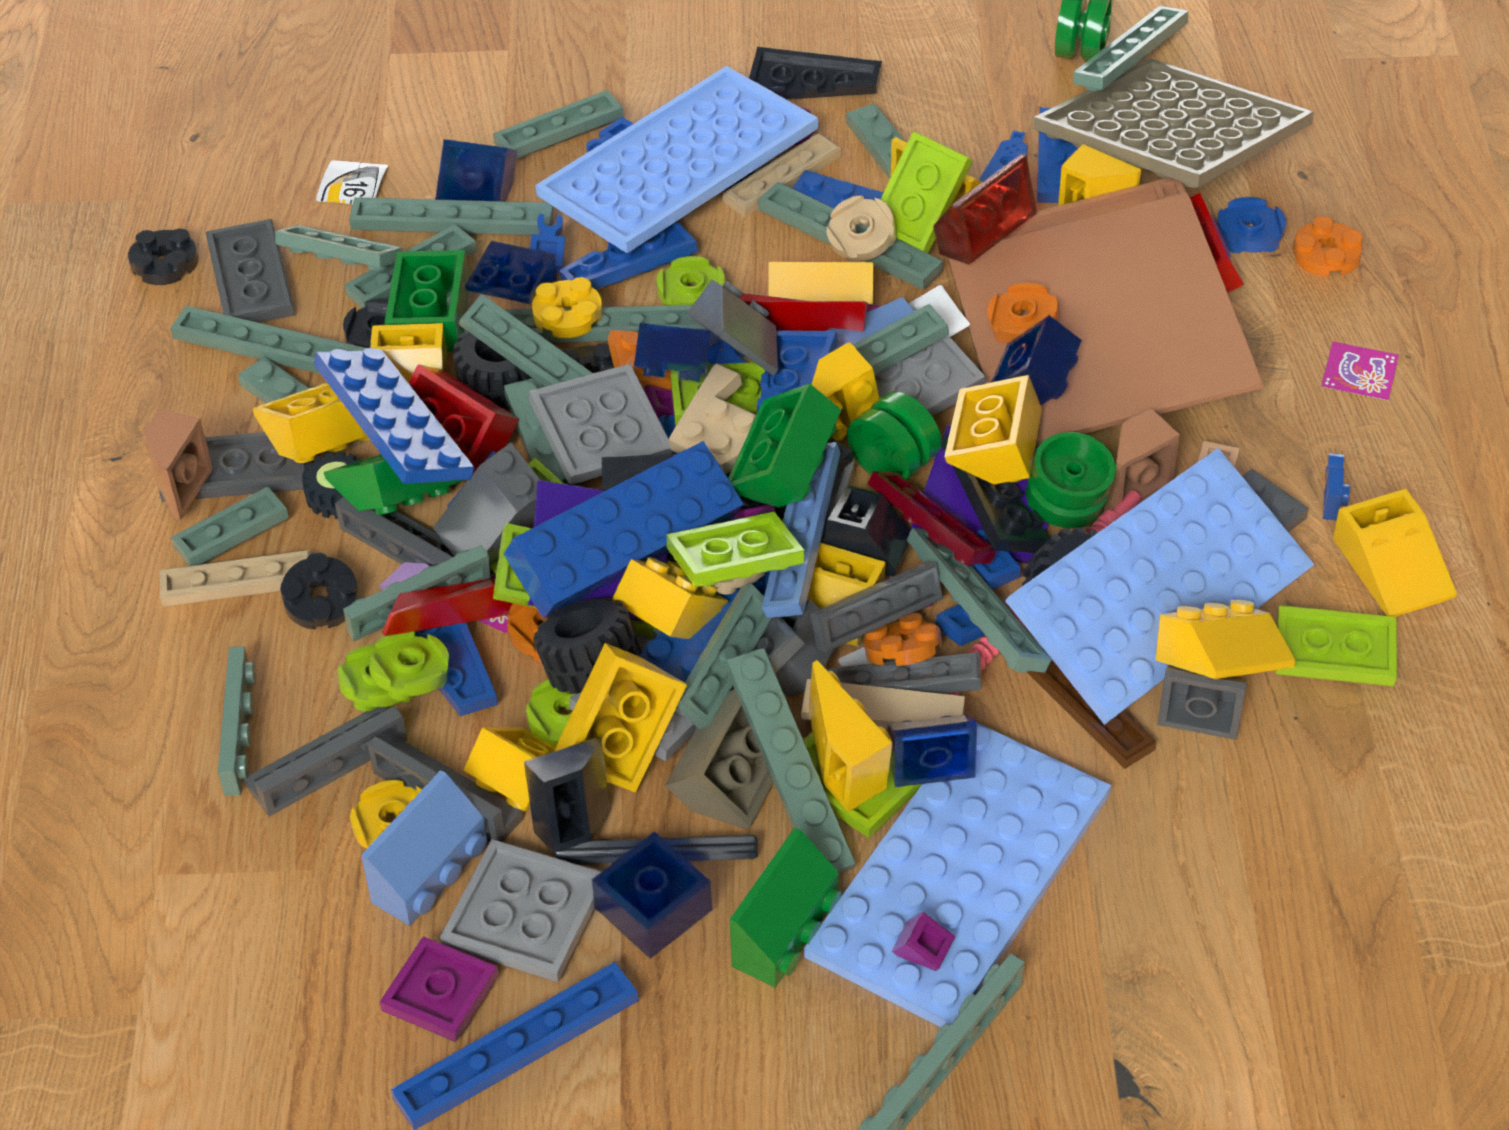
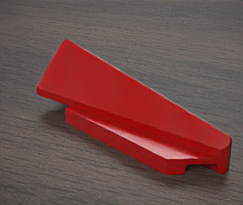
[695,293,868,332]
[382,578,513,637]

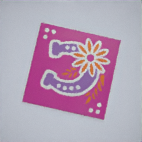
[1321,341,1399,400]

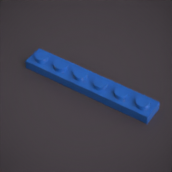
[390,962,639,1130]

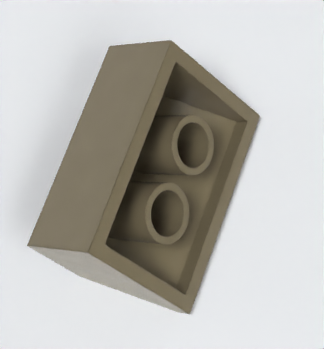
[665,689,773,829]

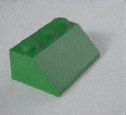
[384,250,471,352]
[728,383,841,507]
[324,454,463,515]
[730,827,842,988]

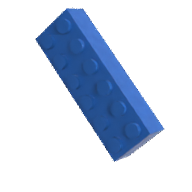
[503,441,743,619]

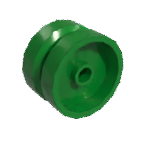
[1054,0,1113,62]
[847,391,941,480]
[1025,432,1116,529]

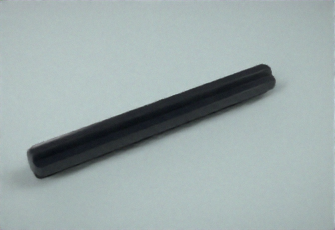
[554,835,758,864]

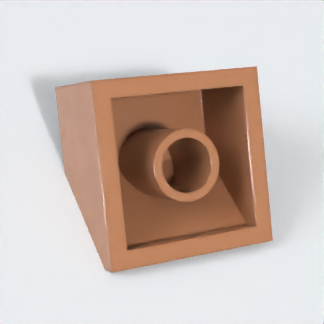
[1111,408,1180,510]
[143,409,213,520]

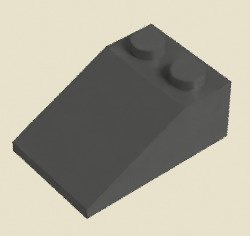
[687,280,778,376]
[433,443,541,566]

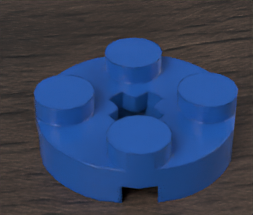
[1217,197,1286,253]

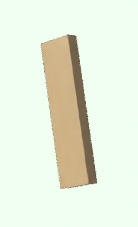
[722,133,841,217]
[159,550,311,607]
[801,679,965,737]

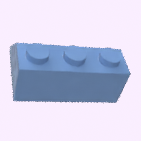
[361,770,487,926]

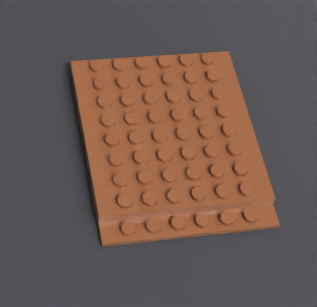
[941,178,1263,446]

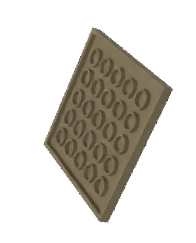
[1033,58,1313,188]

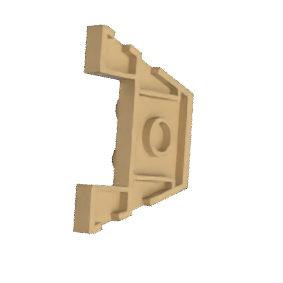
[668,364,756,475]

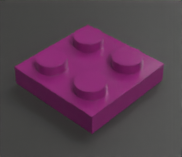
[380,936,498,1042]

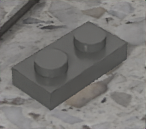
[1242,469,1309,532]

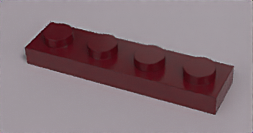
[867,471,997,566]

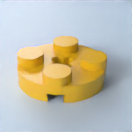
[532,277,602,338]
[350,780,422,849]

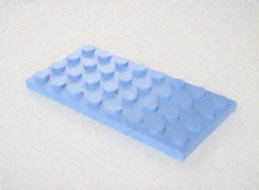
[535,66,818,253]
[1005,448,1315,725]
[804,719,1111,1028]

